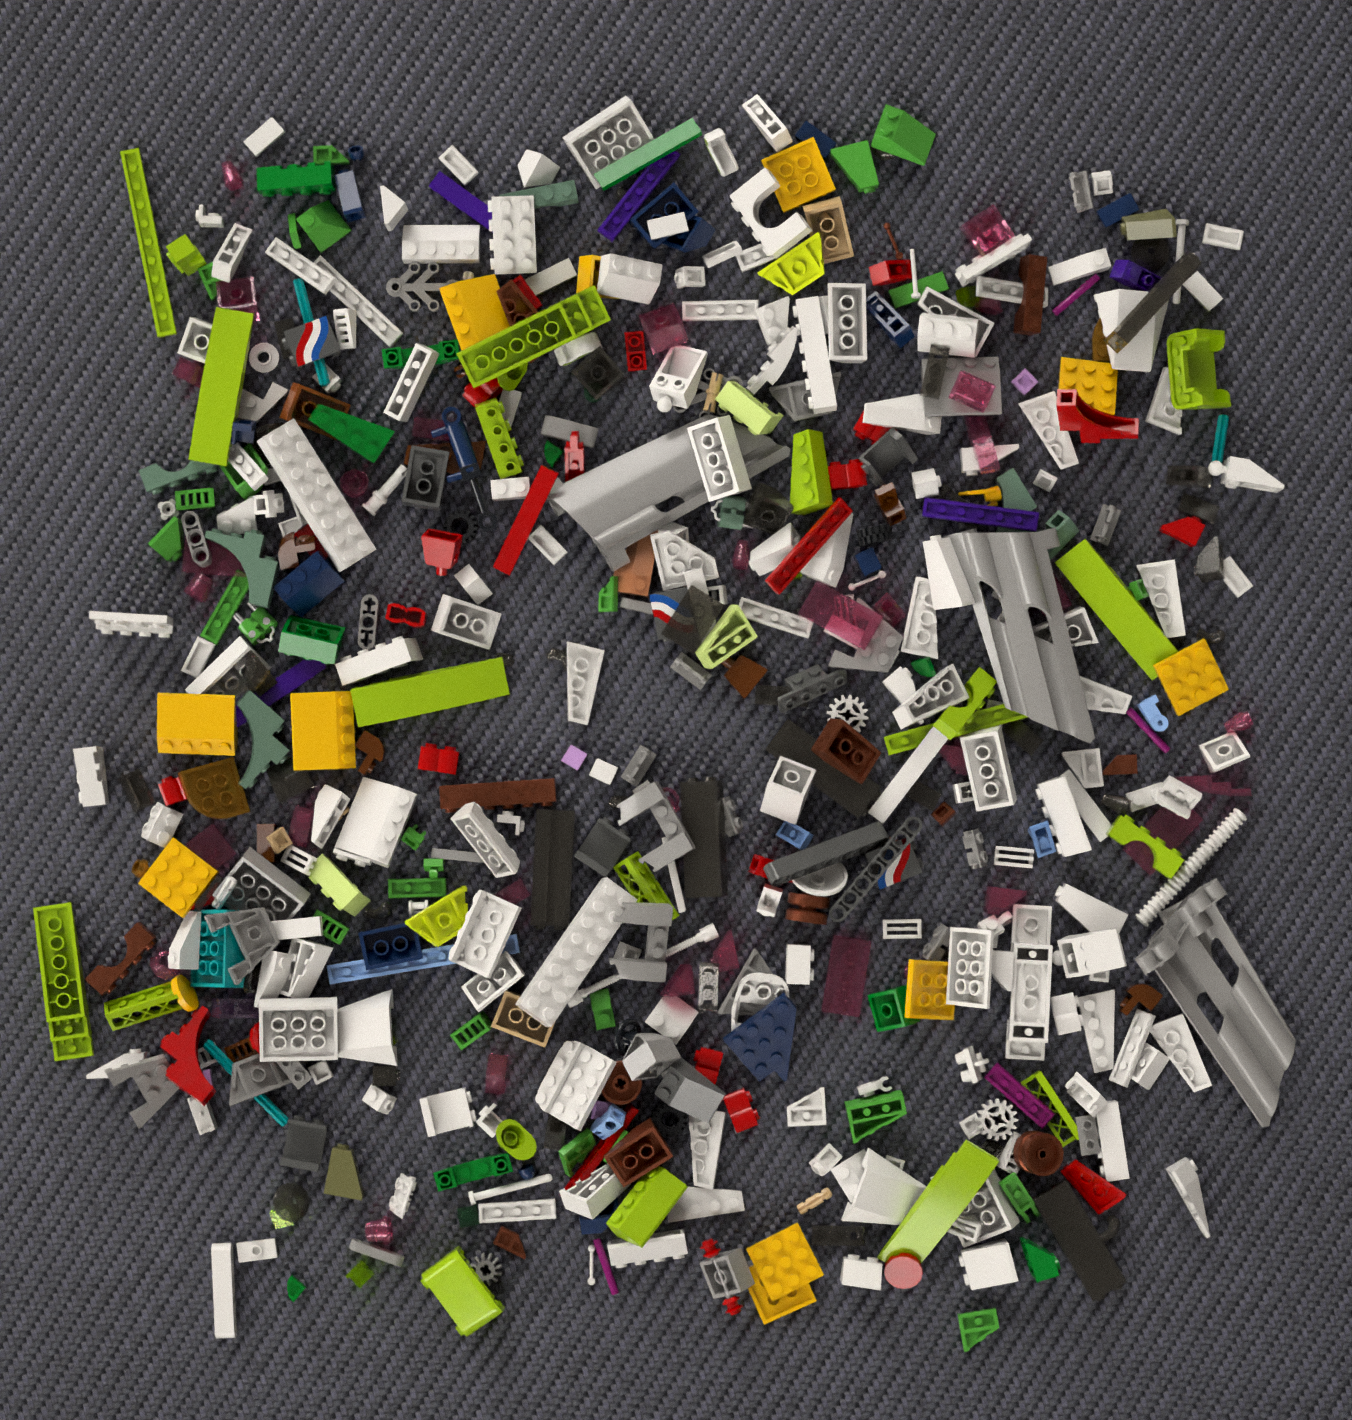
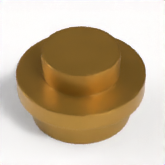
[132,859,149,878]

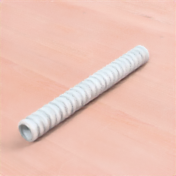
[1135,808,1247,927]

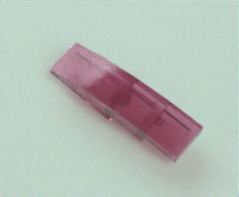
[964,415,1000,474]
[1174,775,1251,796]

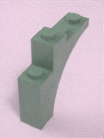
[995,468,1037,533]
[204,528,280,609]
[236,690,289,789]

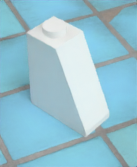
[749,523,800,576]

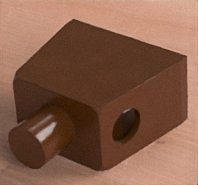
[721,655,768,699]

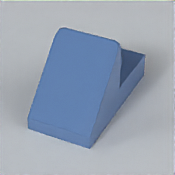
[776,821,814,850]
[1028,821,1056,858]

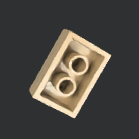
[491,990,555,1047]

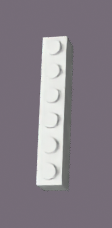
[792,296,837,414]

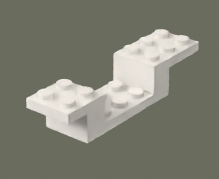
[1005,904,1053,1061]

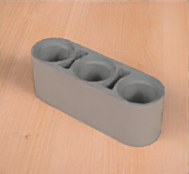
[540,415,599,448]
[181,511,212,568]

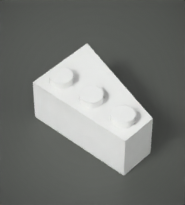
[73,746,109,807]

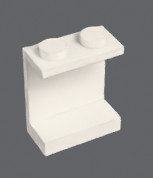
[419,1087,477,1137]

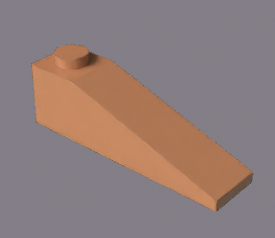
[613,530,659,598]

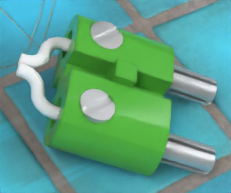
[233,603,278,645]

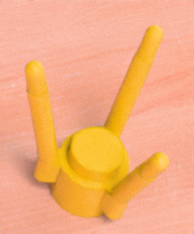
[958,486,1002,506]

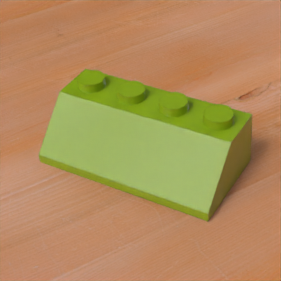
[606,1166,688,1248]

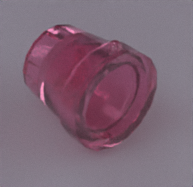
[975,297,1003,315]
[183,572,214,603]
[365,1216,393,1243]

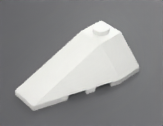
[800,513,853,588]

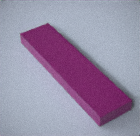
[984,1062,1055,1129]

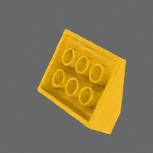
[439,274,510,350]
[290,691,356,771]
[157,693,238,756]

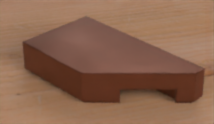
[1102,754,1138,775]
[493,1226,526,1259]

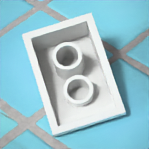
[431,594,501,650]

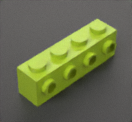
[475,398,524,479]

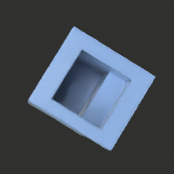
[1137,695,1168,732]
[590,1103,626,1140]

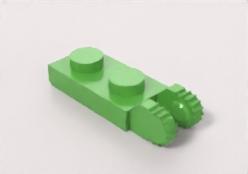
[998,1172,1041,1224]

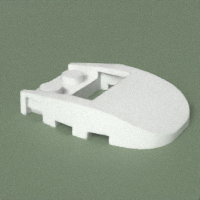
[731,973,789,1032]

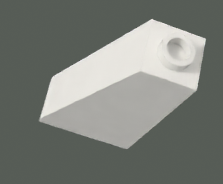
[923,535,975,610]
[1055,883,1128,933]

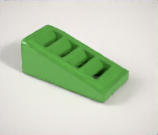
[175,488,215,511]
[313,909,350,945]
[450,1011,493,1050]

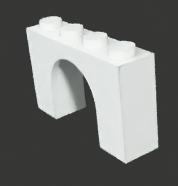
[730,168,813,259]

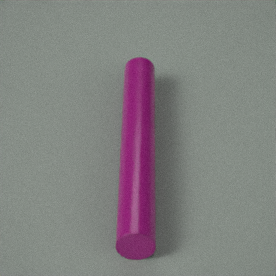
[1052,273,1100,316]
[1126,707,1171,754]
[593,1238,619,1295]

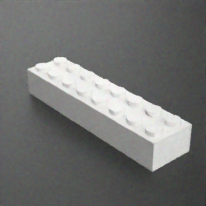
[257,418,376,572]
[515,877,638,1027]

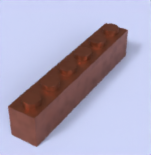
[439,778,557,813]

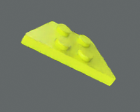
[758,232,825,295]
[405,886,468,947]

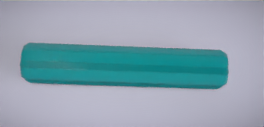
[1211,414,1229,463]

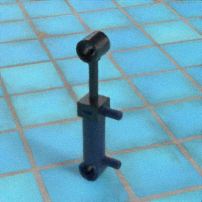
[431,407,498,533]

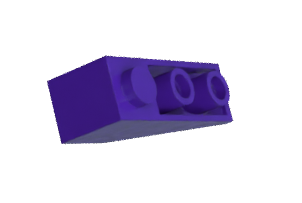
[1109,260,1172,299]

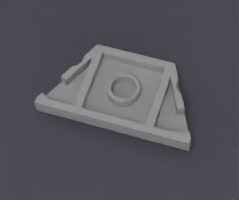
[769,372,841,422]
[717,948,774,1016]
[229,1054,292,1106]

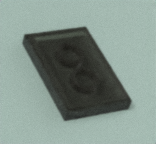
[661,585,724,654]

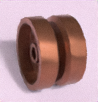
[785,892,830,925]
[601,1060,642,1105]
[1013,1131,1064,1176]

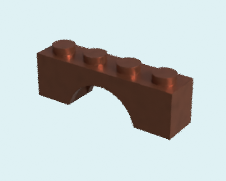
[1013,254,1047,336]
[85,922,157,995]

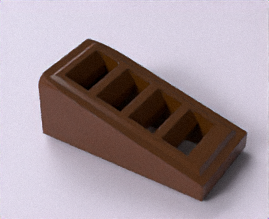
[224,1037,259,1063]

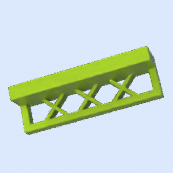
[613,851,679,920]
[104,981,183,1031]
[1020,1070,1079,1147]

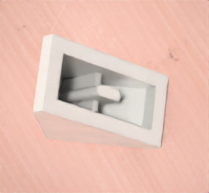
[454,564,493,605]
[952,782,974,804]

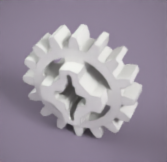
[826,694,868,732]
[975,1099,1018,1141]

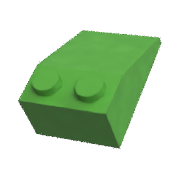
[870,104,936,166]

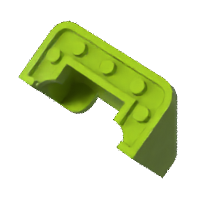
[1166,328,1231,410]
[421,1246,505,1337]

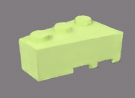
[715,381,784,435]
[695,604,758,669]
[308,854,371,917]

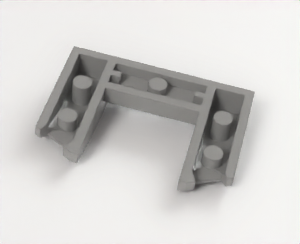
[617,781,696,872]
[609,902,673,982]

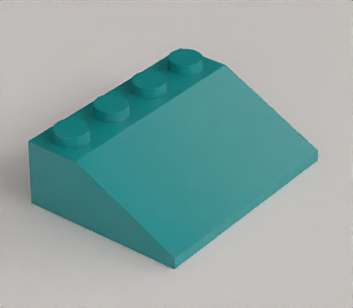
[190,910,245,988]

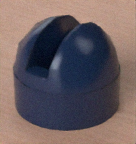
[348,145,364,162]
[518,1163,535,1180]

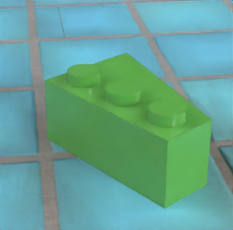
[844,1090,907,1144]

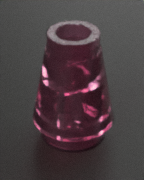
[221,161,243,191]
[731,540,750,570]
[1223,711,1254,733]

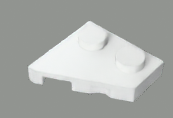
[216,496,257,535]

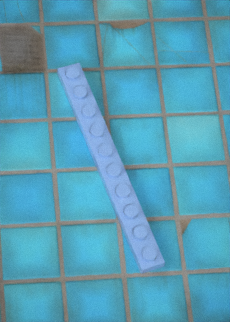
[327,934,520,984]

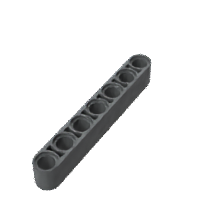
[829,816,922,922]
[763,822,890,887]

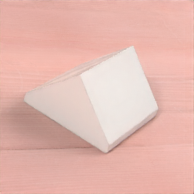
[380,186,408,231]
[1199,731,1250,773]

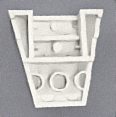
[1094,289,1169,372]
[337,989,398,1066]
[841,1148,926,1225]

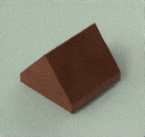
[931,802,956,827]

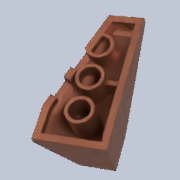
[496,279,540,363]

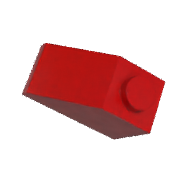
[869,259,912,286]
[1158,516,1205,547]

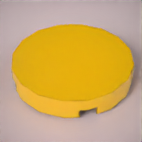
[171,975,199,1012]

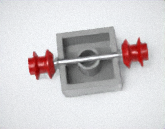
[700,1238,755,1315]

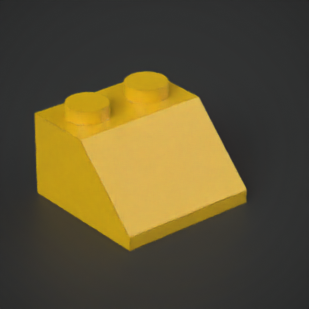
[576,255,619,299]

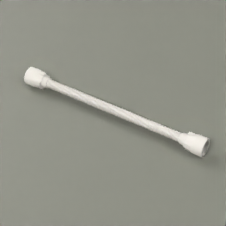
[567,923,719,1008]

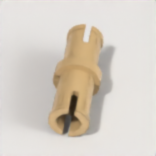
[703,372,724,413]

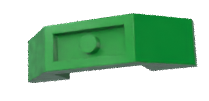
[382,339,459,369]
[433,1153,513,1192]

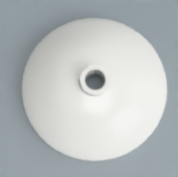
[792,862,848,896]

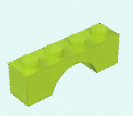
[166,234,207,276]
[933,667,997,740]
[1106,814,1184,879]

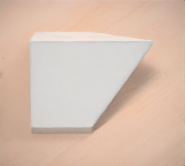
[518,149,560,187]

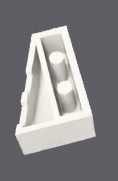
[280,938,333,998]
[559,1164,631,1220]

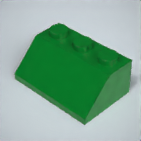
[278,615,345,664]
[1019,1236,1061,1282]

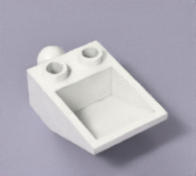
[649,344,708,412]
[1208,456,1284,493]
[1052,928,1127,978]

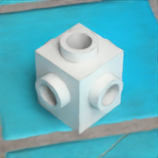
[253,490,284,518]

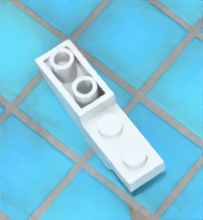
[746,326,798,394]

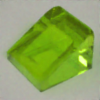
[956,286,982,308]
[269,1206,294,1229]

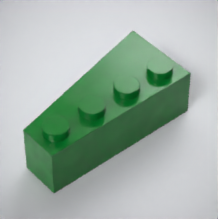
[256,161,336,197]
[308,404,395,463]

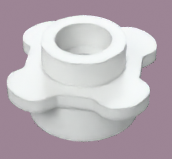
[158,499,179,520]

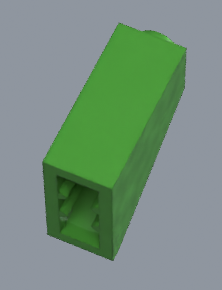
[830,140,879,194]

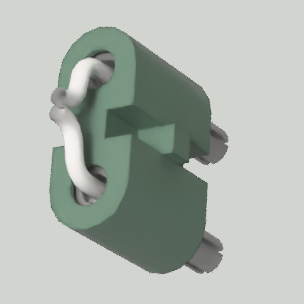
[711,495,757,530]

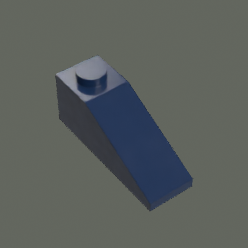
[866,291,915,348]

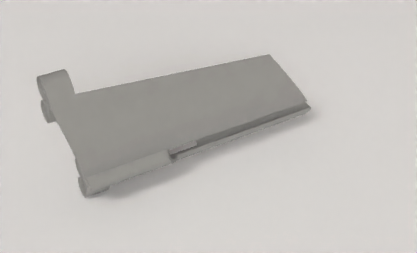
[547,414,790,572]

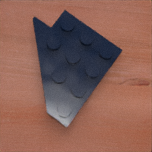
[723,993,796,1082]

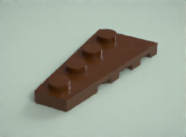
[404,441,487,479]

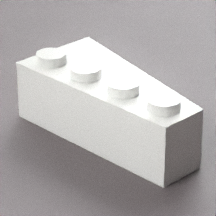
[892,664,969,729]

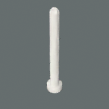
[1173,219,1189,304]
[468,1174,553,1205]

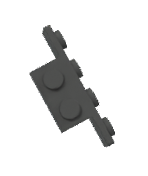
[777,664,847,713]

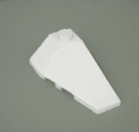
[863,394,942,435]
[1165,1157,1210,1238]

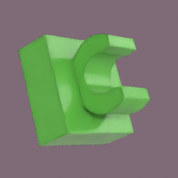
[1127,579,1149,601]
[401,824,426,851]
[423,859,444,880]

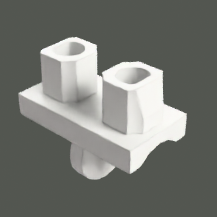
[955,1046,989,1083]

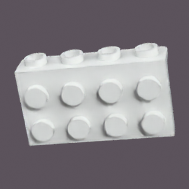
[488,195,537,274]
[449,890,522,979]

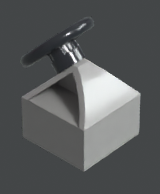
[614,1018,681,1081]

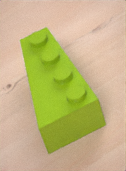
[789,429,833,516]

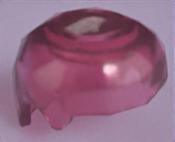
[340,469,369,498]

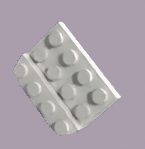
[955,234,1032,287]
[89,611,174,638]
[535,1041,617,1131]

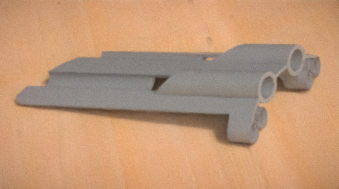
[942,527,1095,743]
[1135,878,1296,1127]

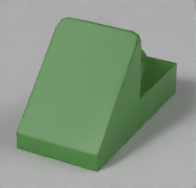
[590,988,616,1030]

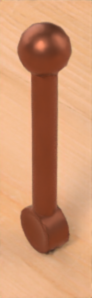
[883,222,903,260]

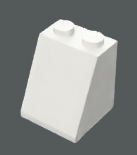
[760,756,816,825]
[958,1238,1018,1290]

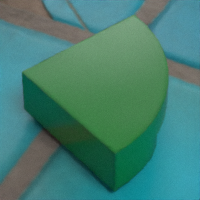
[544,440,563,467]
[911,657,936,677]
[287,1275,306,1303]

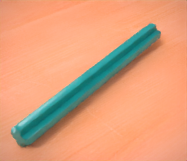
[293,278,330,387]
[203,1040,289,1127]

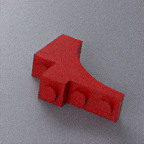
[1056,389,1139,443]
[160,1006,216,1106]

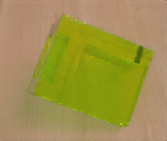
[345,1260,374,1288]

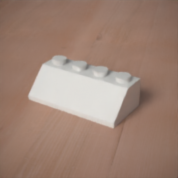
[402,225,480,264]
[828,283,867,363]
[687,415,752,502]
[185,636,271,702]
[960,726,1017,811]
[450,802,520,878]
[607,1229,688,1268]

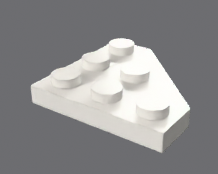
[650,530,719,591]

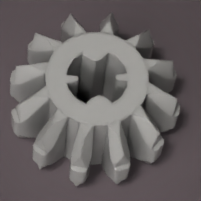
[470,1253,502,1286]

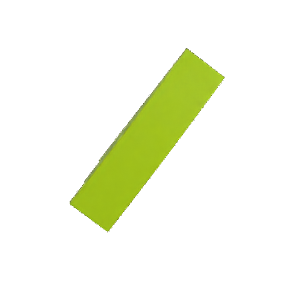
[456,285,611,388]
[188,307,254,466]
[1055,538,1179,681]
[350,657,510,727]
[33,902,94,1062]
[877,1139,999,1264]

